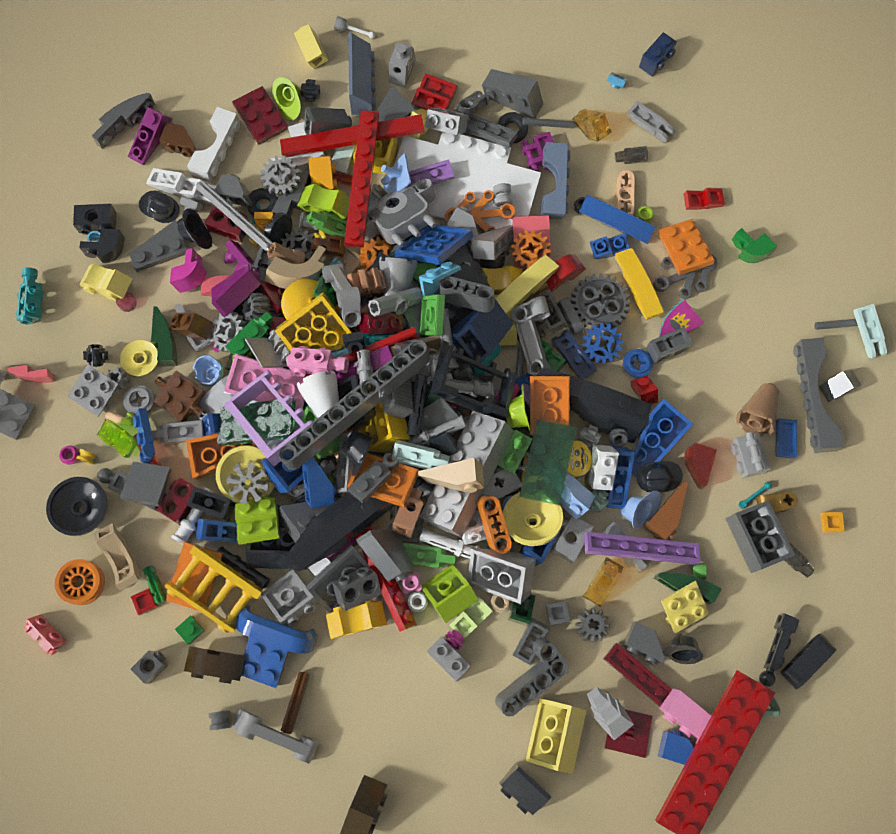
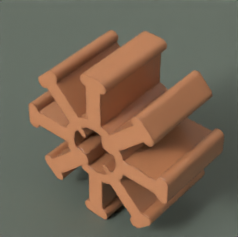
[346,268,387,298]

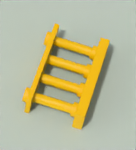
[164,544,263,634]

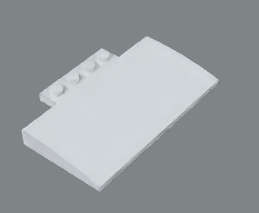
[395,132,541,232]

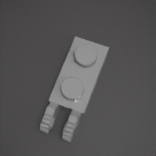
[626,101,675,143]

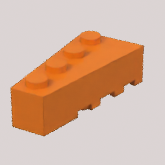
[186,425,268,480]

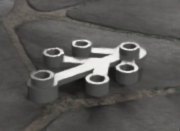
[653,254,717,300]

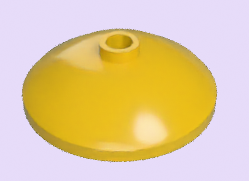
[281,278,319,320]

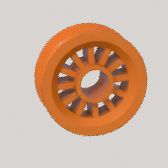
[55,559,105,605]

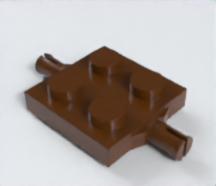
[154,370,206,422]

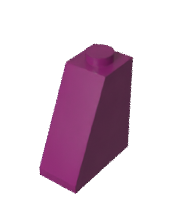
[211,263,261,318]

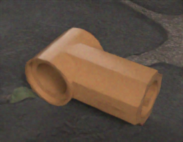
[267,242,306,264]

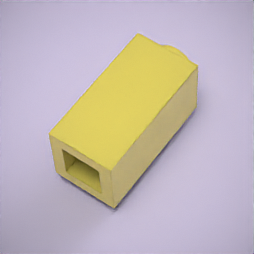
[294,24,328,69]

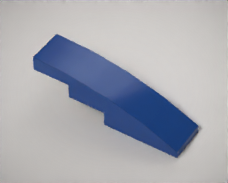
[579,195,655,244]

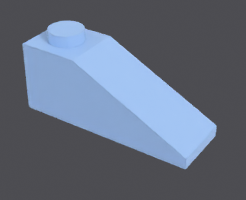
[538,457,595,520]

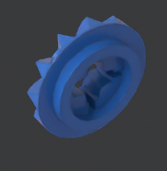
[622,349,653,378]

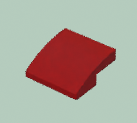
[411,73,458,110]

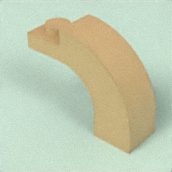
[265,245,326,289]
[95,523,141,591]

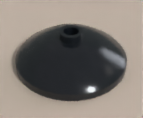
[46,477,108,536]

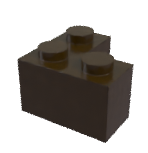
[340,775,388,834]

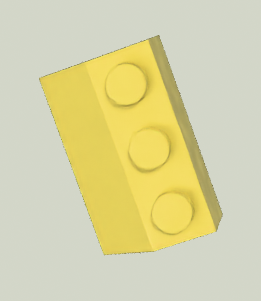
[525,698,587,774]

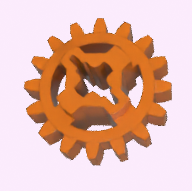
[511,229,551,269]
[359,237,398,272]

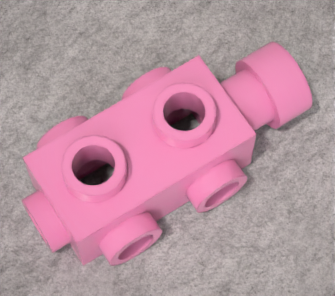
[287,346,349,377]

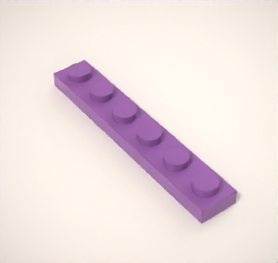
[584,532,701,565]

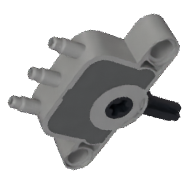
[365,178,436,247]

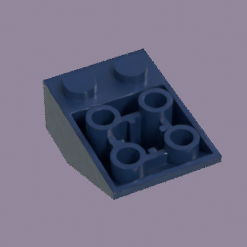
[451,297,513,363]

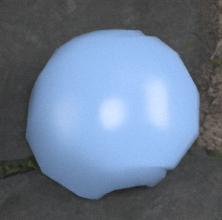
[193,355,224,386]

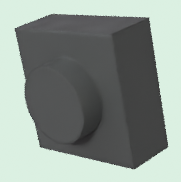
[545,601,570,625]

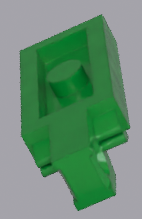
[225,311,273,356]

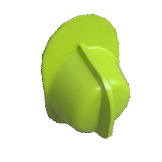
[272,77,301,120]
[506,384,530,431]

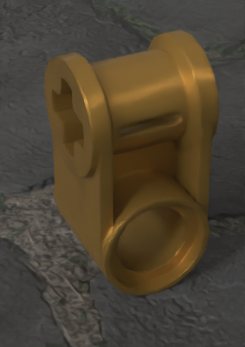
[756,491,798,514]

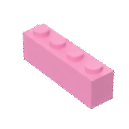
[659,688,711,743]

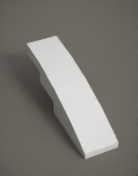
[146,168,216,205]

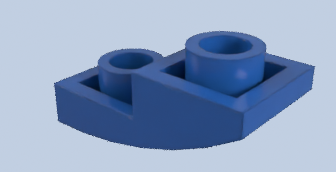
[589,233,630,259]

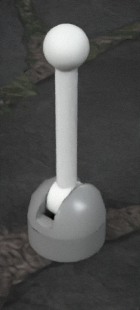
[334,16,375,39]

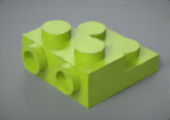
[235,496,279,545]

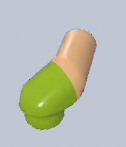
[105,410,135,426]

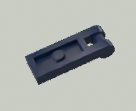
[551,330,597,379]

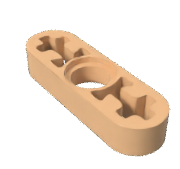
[617,170,635,215]

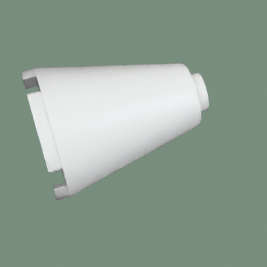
[297,371,341,420]

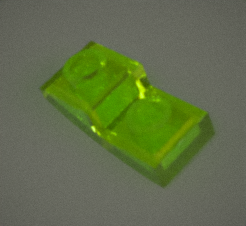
[97,419,137,458]

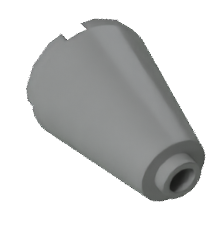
[379,257,417,296]

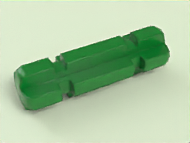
[143,565,166,604]

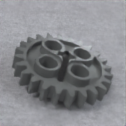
[570,273,631,332]

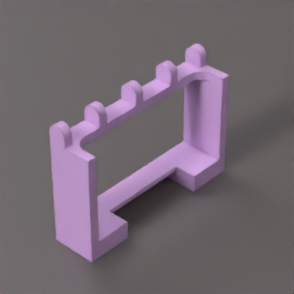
[224,370,313,466]

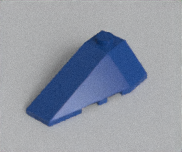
[632,399,693,477]

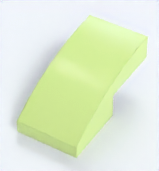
[449,596,494,639]

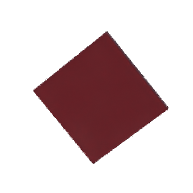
[604,709,652,758]

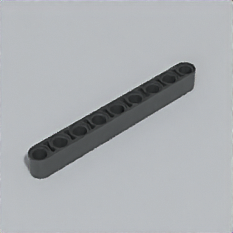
[278,340,430,470]

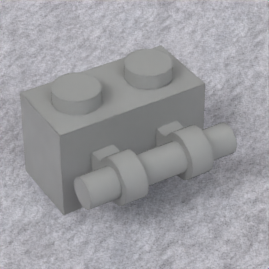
[731,432,770,478]

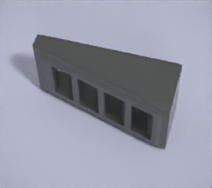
[513,618,550,665]

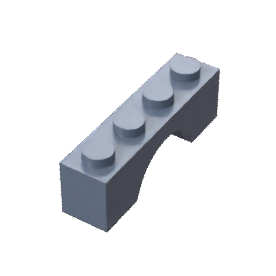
[541,142,570,219]

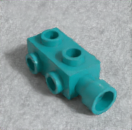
[16,267,44,325]

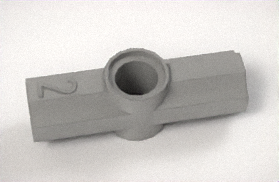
[368,287,423,317]

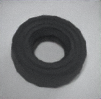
[497,112,528,144]
[247,188,278,217]

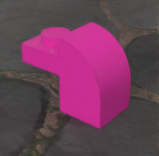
[170,248,207,293]

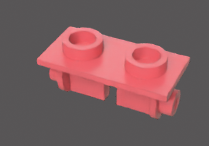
[24,614,67,655]

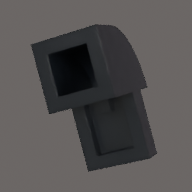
[79,229,125,263]

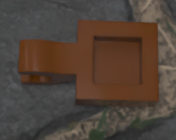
[311,235,345,256]

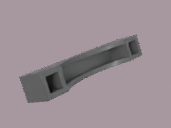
[793,338,844,453]

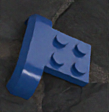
[236,606,318,688]

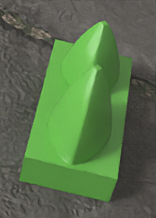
[497,430,533,474]

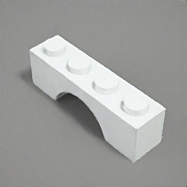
[187,107,240,182]

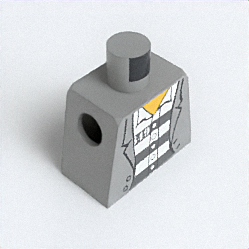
[389,43,415,87]

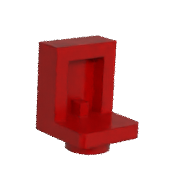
[630,375,658,405]

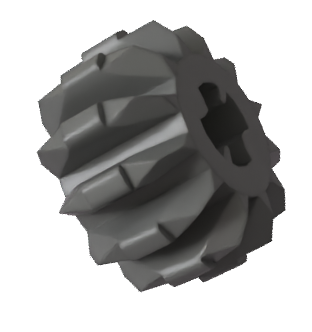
[242,292,271,323]
[575,607,610,643]

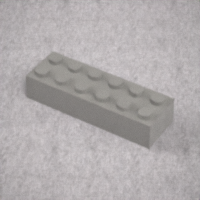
[420,411,514,538]

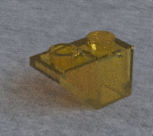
[572,109,612,141]

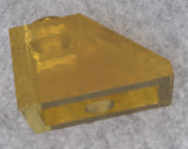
[583,557,624,607]

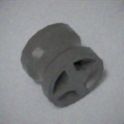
[209,710,231,731]

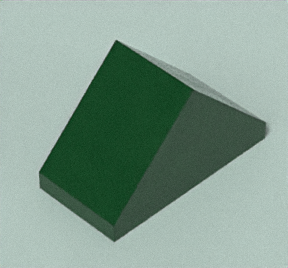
[508,594,536,626]

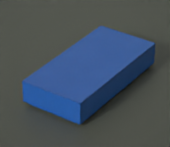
[776,418,797,458]

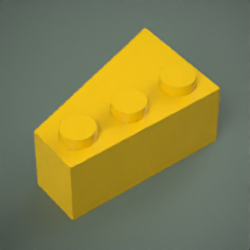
[366,390,410,453]

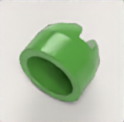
[692,563,707,580]

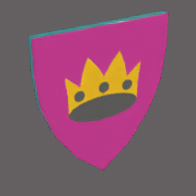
[659,299,704,337]

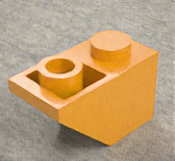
[308,156,338,190]

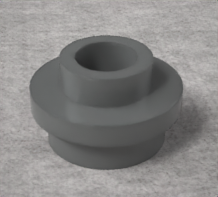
[608,428,628,447]

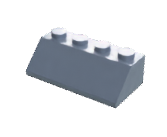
[348,33,376,115]

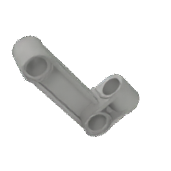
[322,263,361,327]
[511,296,550,376]
[232,709,319,764]

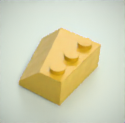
[275,292,353,351]

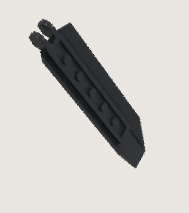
[287,446,429,572]

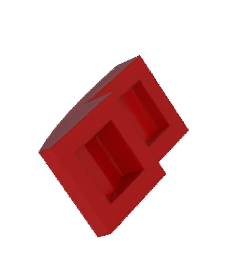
[683,188,725,210]

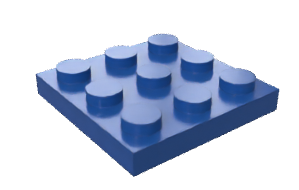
[395,225,473,265]

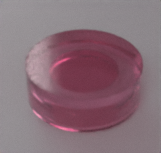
[116,292,137,312]

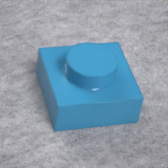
[607,72,628,89]

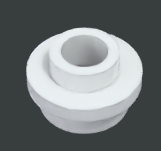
[408,592,428,612]

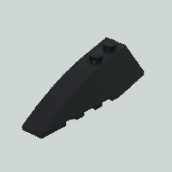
[538,368,652,444]

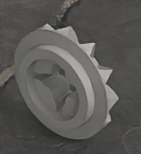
[123,385,155,415]

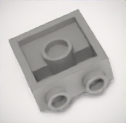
[261,569,318,627]

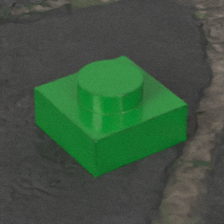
[175,615,205,645]

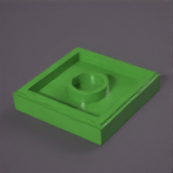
[420,295,445,336]

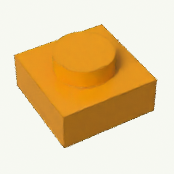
[254,212,274,229]
[820,512,845,533]

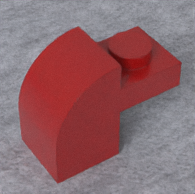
[546,254,586,292]

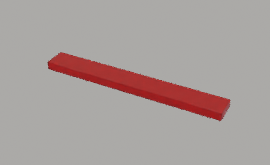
[280,114,425,157]

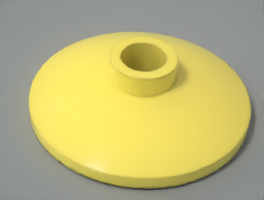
[120,340,158,377]

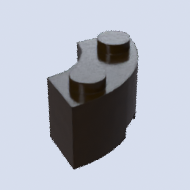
[184,646,245,684]

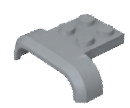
[0,370,35,440]

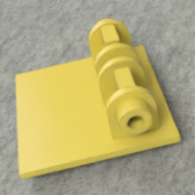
[661,581,709,634]

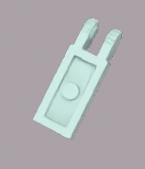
[853,304,887,359]

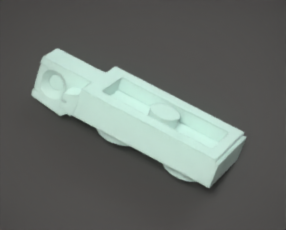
[392,440,450,469]

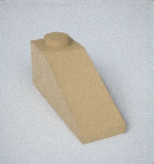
[418,458,484,493]

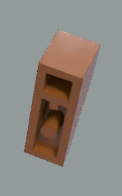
[644,481,688,540]

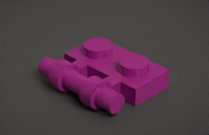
[521,132,554,172]

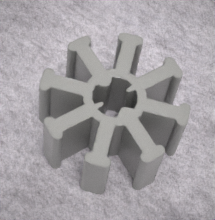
[227,460,269,504]

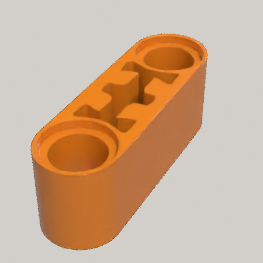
[477,494,512,554]

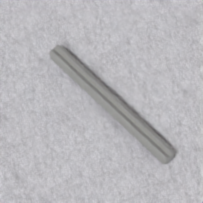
[196,180,273,251]

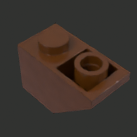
[159,122,197,158]
[169,313,214,340]

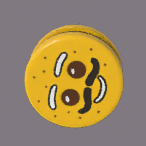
[554,440,592,477]

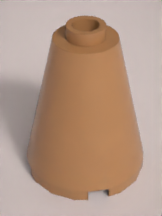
[736,383,779,436]

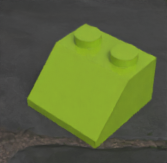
[422,564,478,623]

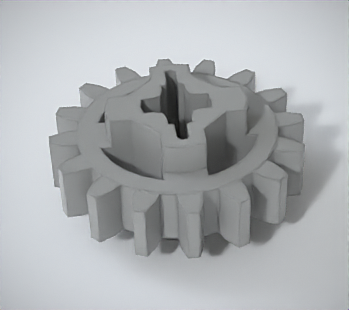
[260,156,301,196]
[209,311,247,353]

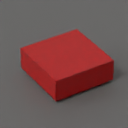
[131,588,159,616]

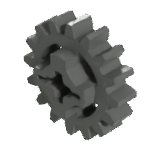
[281,228,315,263]

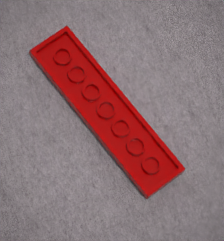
[655,670,775,834]

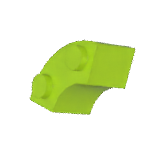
[297,184,350,219]

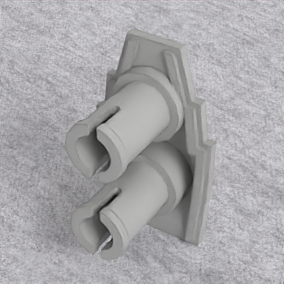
[587,687,634,740]

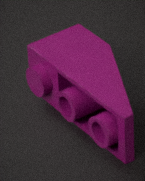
[128,107,173,165]

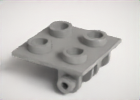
[245,329,291,368]
[67,364,119,417]

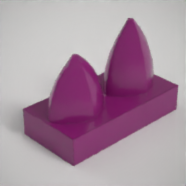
[224,240,254,273]

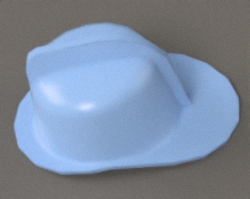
[621,491,661,529]

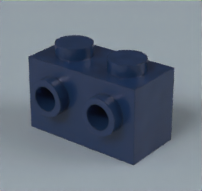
[639,32,677,77]

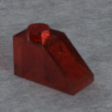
[684,442,717,490]

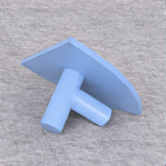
[381,153,411,194]

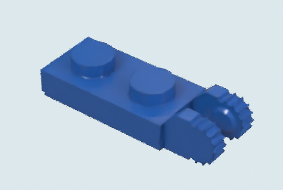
[133,408,155,464]

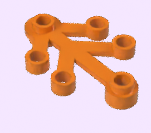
[444,190,515,235]

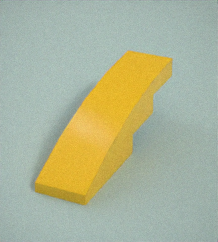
[615,248,664,320]

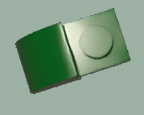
[731,228,777,263]

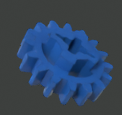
[582,323,624,364]

